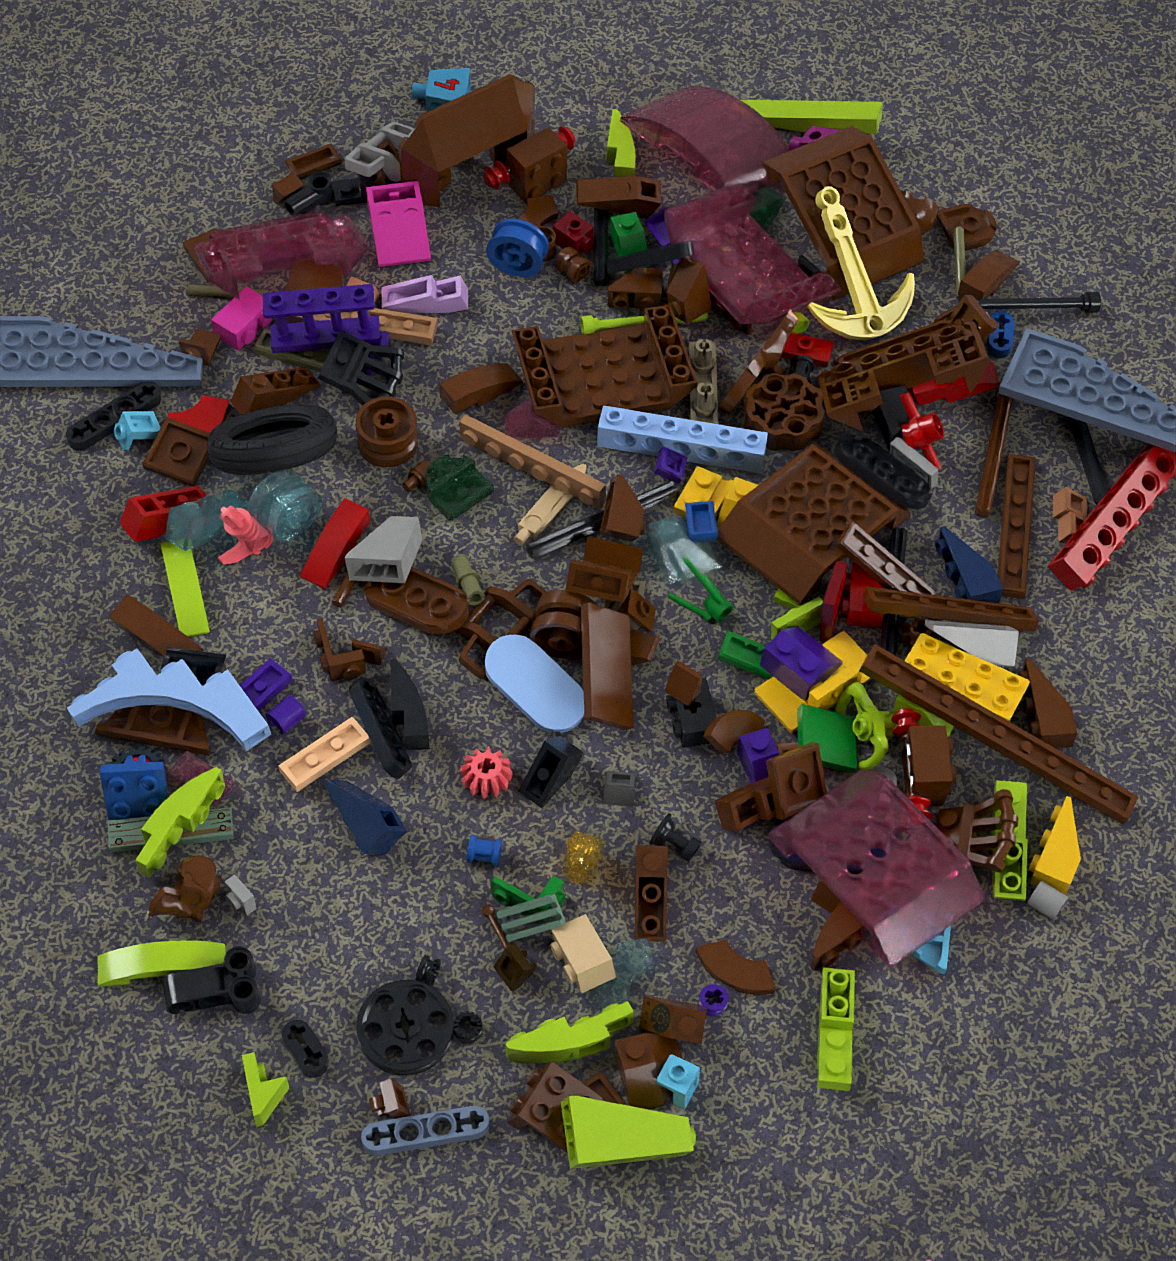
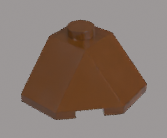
[667,256,712,324]
[614,1033,683,1110]

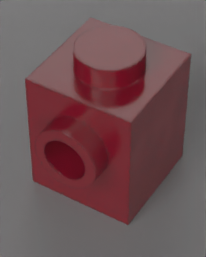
[552,211,594,256]

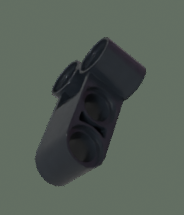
[162,946,261,1014]

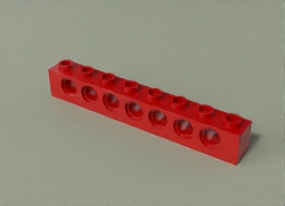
[1047,443,1176,590]

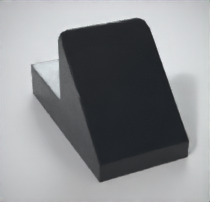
[332,173,377,206]

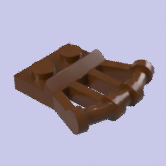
[931,789,1019,873]

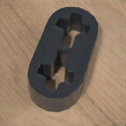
[282,1020,329,1078]

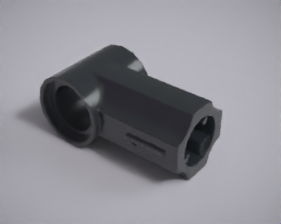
[283,172,334,219]

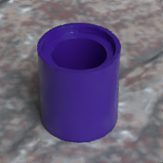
[265,695,306,735]

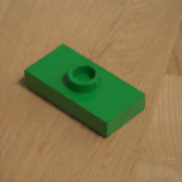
[717,630,773,679]

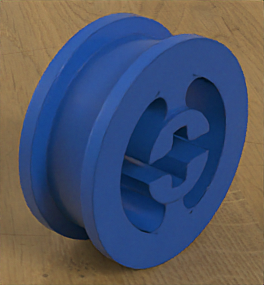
[486,219,549,278]

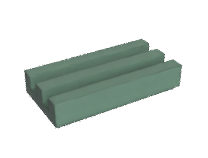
[496,893,566,942]

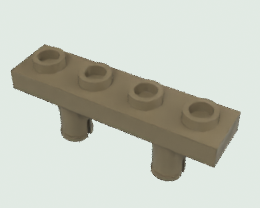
[688,339,719,425]

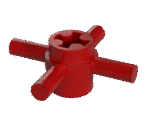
[900,392,944,470]

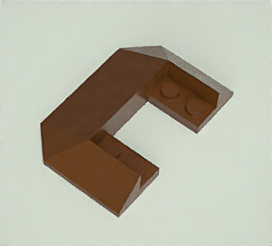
[398,74,535,207]
[818,320,990,431]

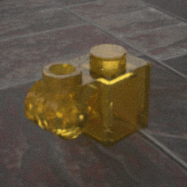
[563,830,604,884]

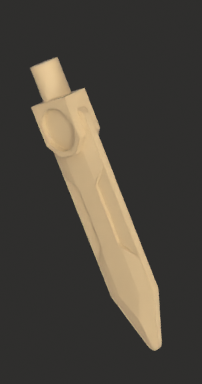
[514,464,587,546]

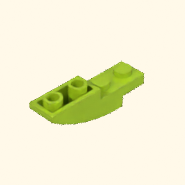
[136,767,225,878]
[992,780,1028,901]
[817,968,855,1091]
[505,1001,634,1063]

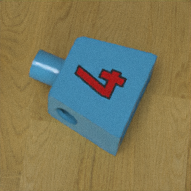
[412,68,471,112]

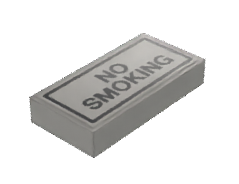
[890,437,938,489]

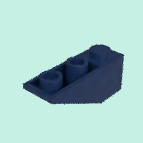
[935,526,1003,603]
[323,779,407,855]

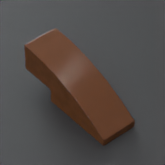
[958,250,1020,300]
[439,363,523,415]
[109,594,204,658]
[715,777,776,831]

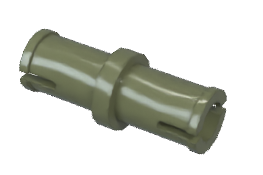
[451,554,485,606]

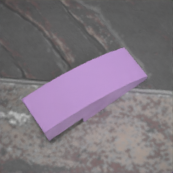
[382,275,468,313]

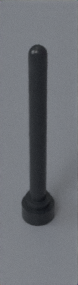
[977,291,1101,313]

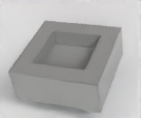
[225,874,257,916]

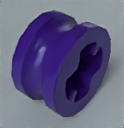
[699,984,728,1016]

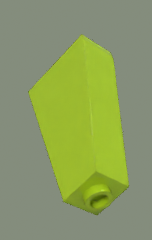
[561,1096,696,1169]

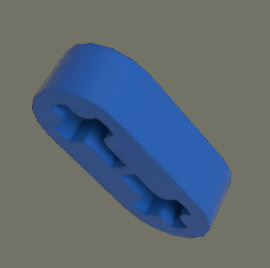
[987,311,1014,358]

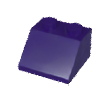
[760,626,843,701]

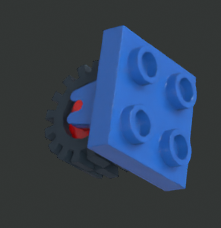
[100,746,169,820]

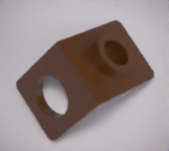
[179,329,221,366]
[604,589,656,632]

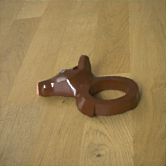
[718,310,798,414]

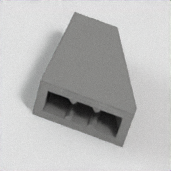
[345,516,422,583]

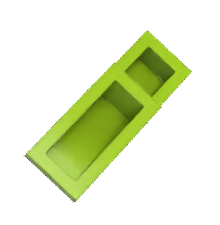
[606,109,636,177]

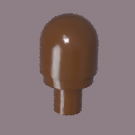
[402,461,437,492]

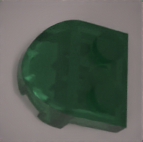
[426,454,494,522]

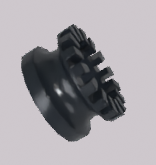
[415,954,441,986]
[453,1011,483,1043]

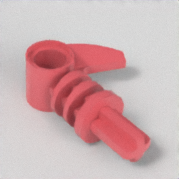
[218,505,273,565]

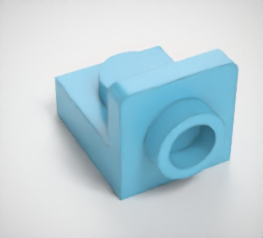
[114,411,160,450]
[657,1055,700,1110]

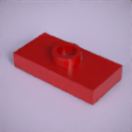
[781,332,834,368]

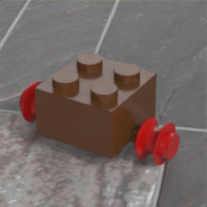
[483,126,575,203]
[891,708,956,827]

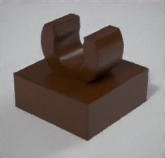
[369,1078,411,1119]

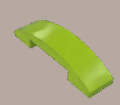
[160,538,210,637]
[97,940,226,987]

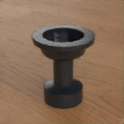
[649,813,702,862]

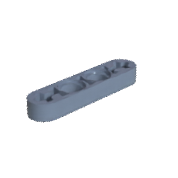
[361,1106,489,1156]

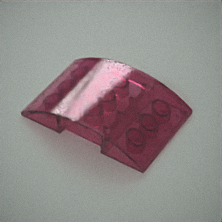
[620,86,790,204]

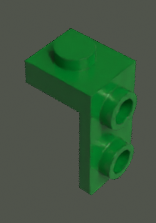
[490,876,566,922]

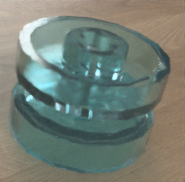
[248,468,322,542]

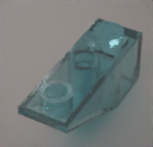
[165,490,250,551]

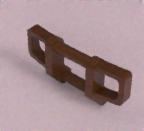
[455,579,547,679]

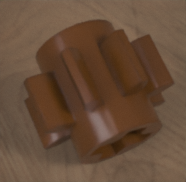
[901,617,937,652]

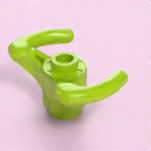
[835,682,898,771]

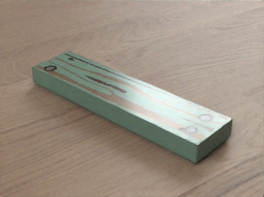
[108,807,234,853]

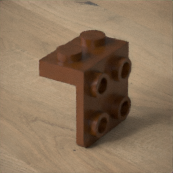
[507,1062,603,1153]

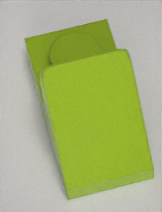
[242,1052,289,1127]

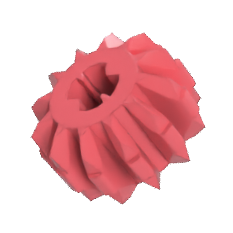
[461,746,512,800]

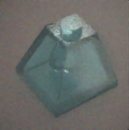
[647,515,722,586]

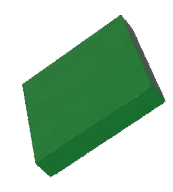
[797,704,857,773]

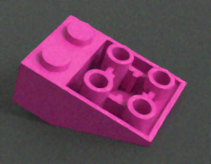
[366,181,431,267]

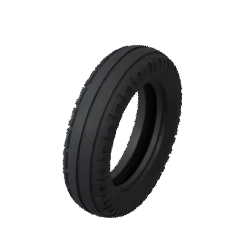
[207,404,337,475]

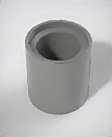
[1027,881,1069,921]

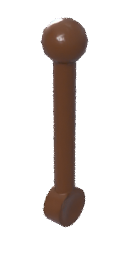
[482,904,509,949]

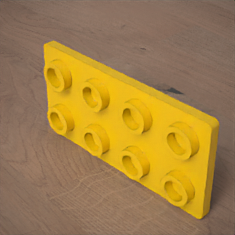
[754,631,872,733]
[905,633,1030,721]

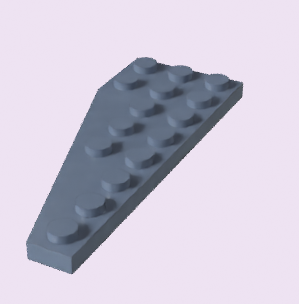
[0,316,204,387]
[998,328,1176,452]

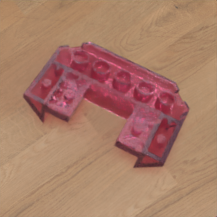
[194,211,368,300]

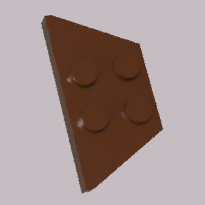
[95,705,210,756]

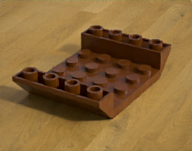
[761,126,924,301]
[512,304,698,427]
[717,444,911,605]

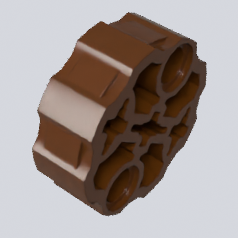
[744,373,825,452]

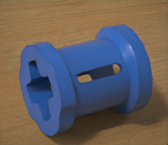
[467,835,502,867]

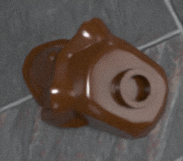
[147,855,221,922]

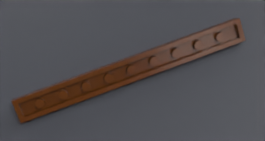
[859,644,1139,825]

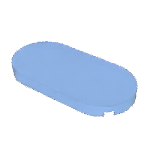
[485,635,584,733]

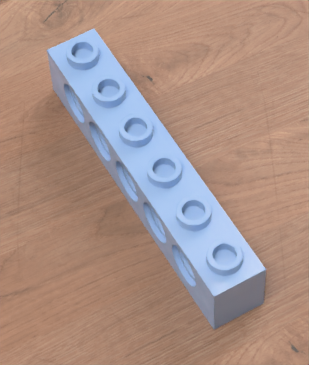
[597,406,768,474]

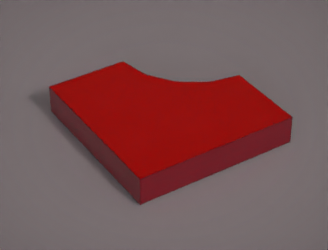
[167,395,230,433]
[819,561,847,642]

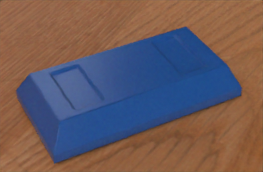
[685,501,718,542]

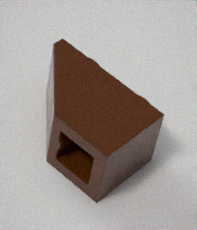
[607,268,663,310]

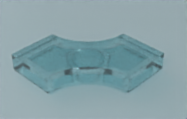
[593,938,654,1010]

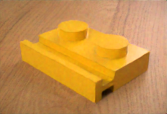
[673,466,733,517]

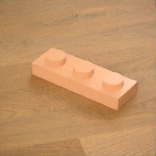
[278,717,371,792]

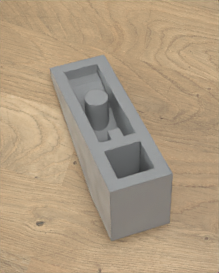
[925,620,1019,669]

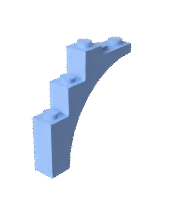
[67,648,271,751]

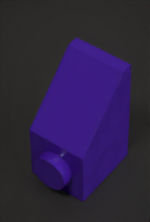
[737,728,779,783]

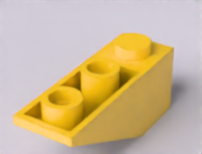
[1028,796,1081,895]

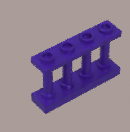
[262,284,381,354]

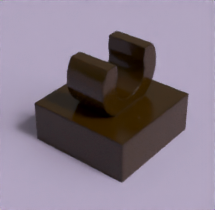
[493,944,537,991]

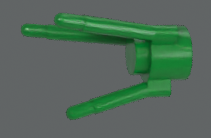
[667,556,734,623]

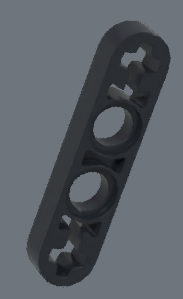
[605,240,695,274]
[66,381,162,451]
[349,677,412,779]

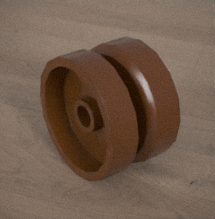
[356,396,418,467]
[530,590,597,660]

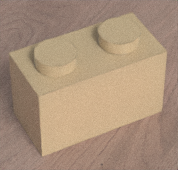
[550,914,616,994]

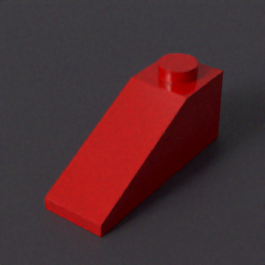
[119,485,213,542]

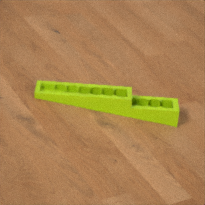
[728,99,882,135]

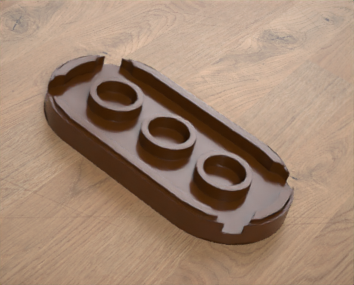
[364,567,470,634]

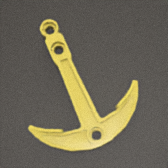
[807,187,915,340]

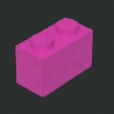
[211,286,273,351]

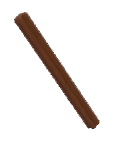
[975,394,1013,517]

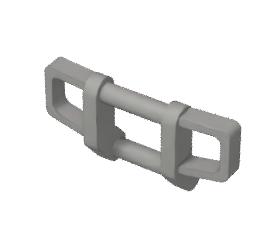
[345,122,415,182]

